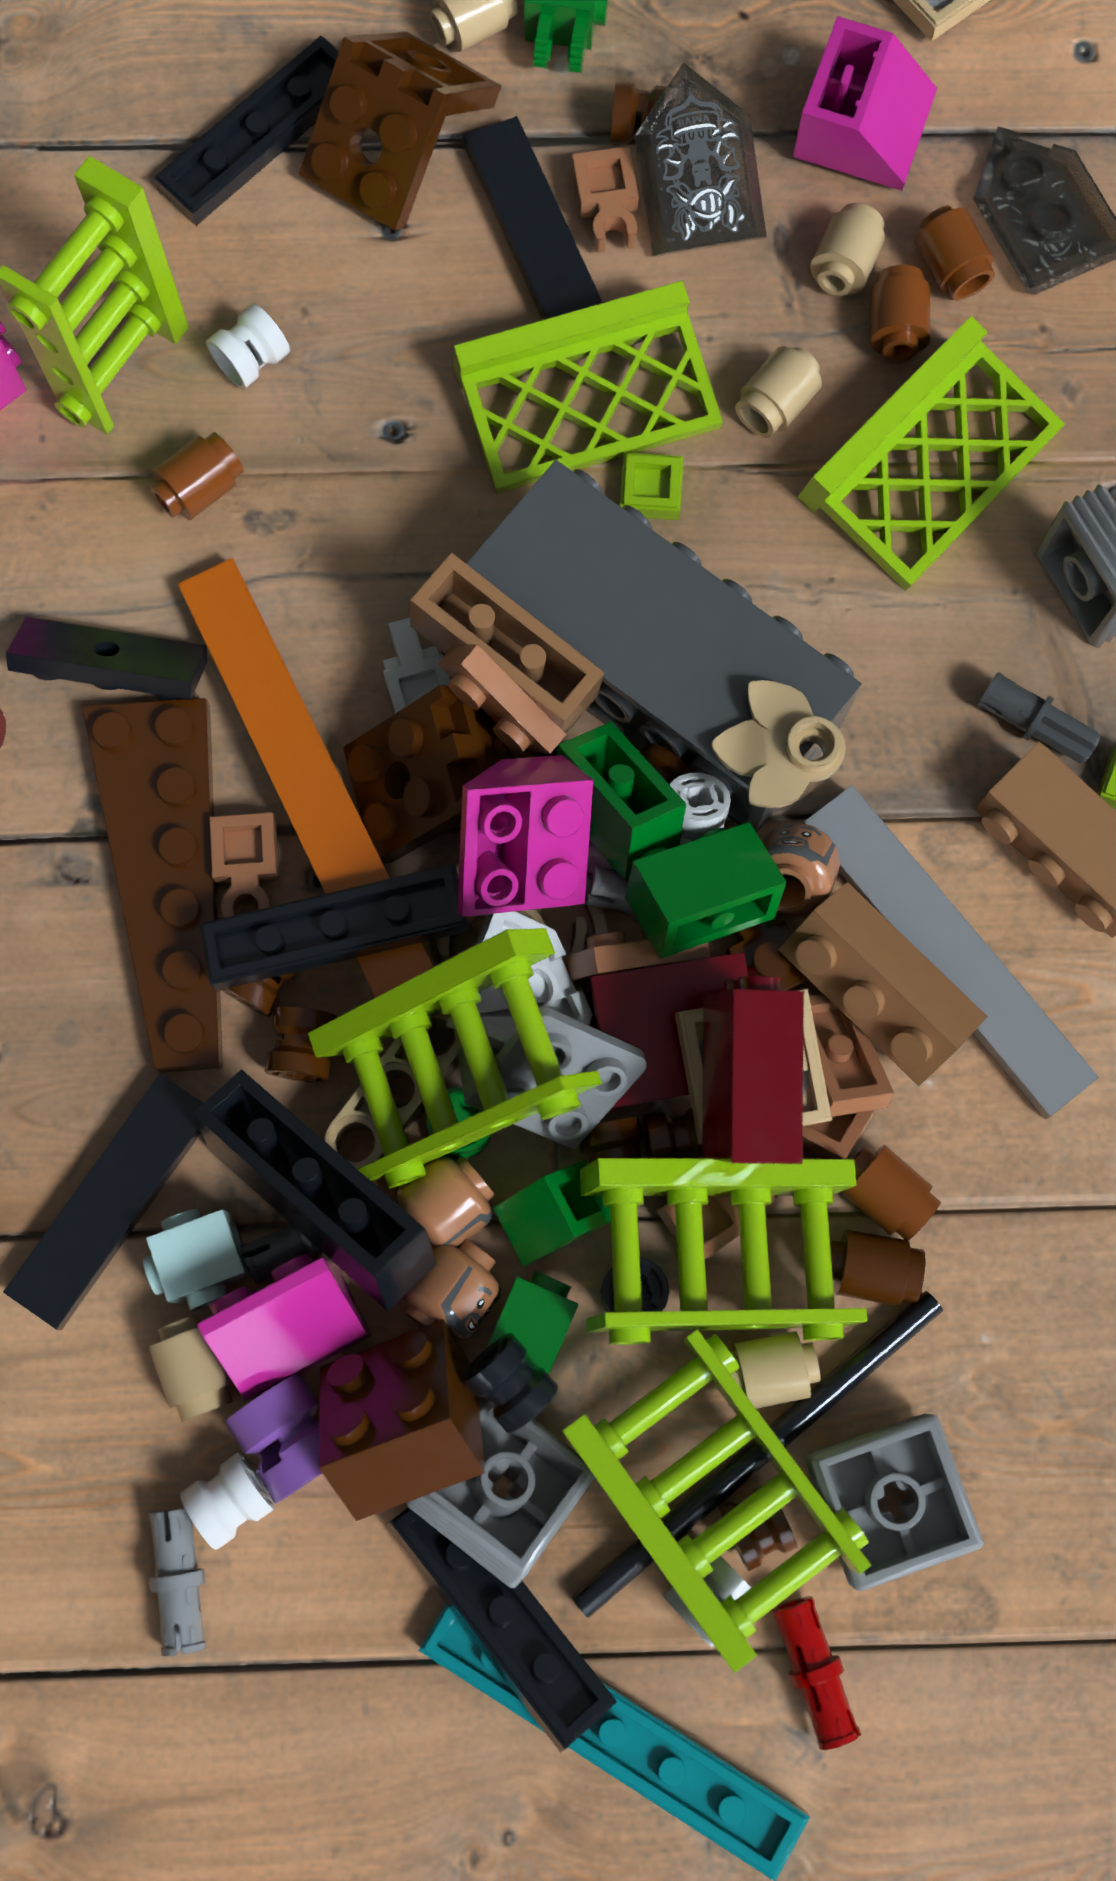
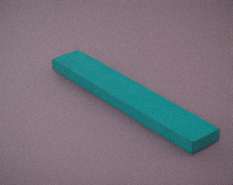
[418,1604,810,1881]

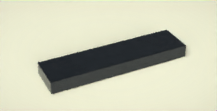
[153,35,339,226]
[464,116,603,320]
[200,863,470,991]
[3,1074,203,1330]
[388,1507,617,1753]

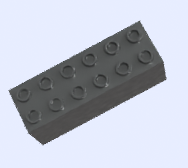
[466,460,862,833]

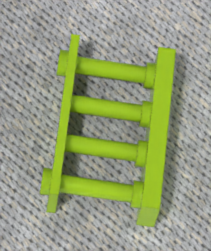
[0,156,189,435]
[308,928,603,1188]
[580,1158,867,1345]
[563,1329,871,1674]

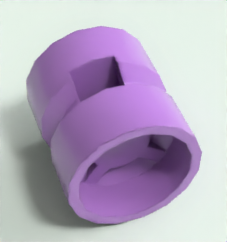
[225,1373,322,1504]

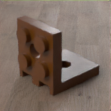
[299,31,502,231]
[343,685,558,863]

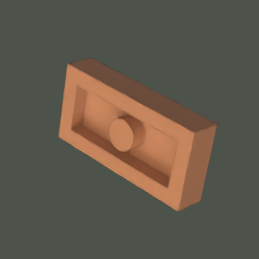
[437,644,567,754]
[564,931,711,981]
[809,994,894,1117]

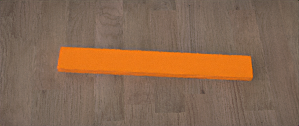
[178,558,433,998]

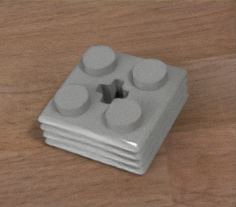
[1036,484,1116,648]
[407,1397,595,1588]
[805,1413,984,1591]

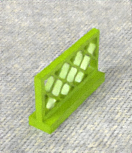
[453,280,723,494]
[797,316,1065,591]

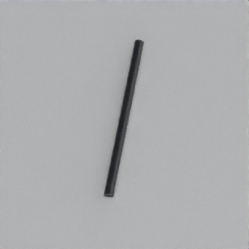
[571,1291,943,1618]

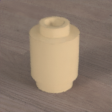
[429,0,518,52]
[810,203,885,296]
[735,346,822,438]
[149,1315,234,1422]
[728,1331,821,1409]

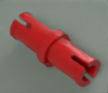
[771,1596,862,1750]

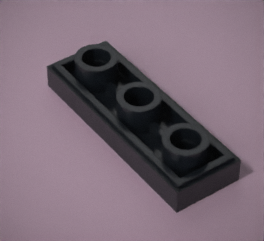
[6,617,207,700]

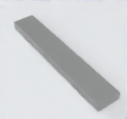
[803,785,1099,1119]

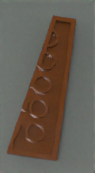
[83,698,223,1073]

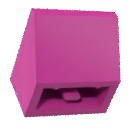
[793,16,937,191]
[457,755,593,917]
[197,1253,372,1400]

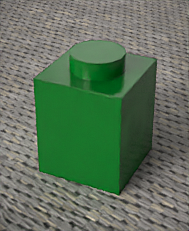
[493,1160,611,1267]
[486,1271,579,1374]

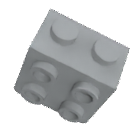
[458,1007,647,1149]

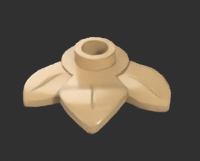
[712,680,846,808]

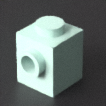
[143,1209,251,1311]

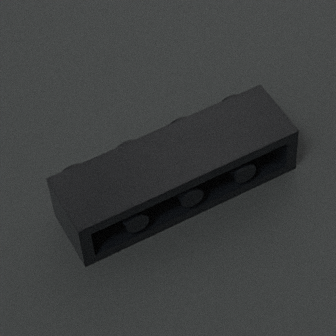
[192,1069,437,1311]

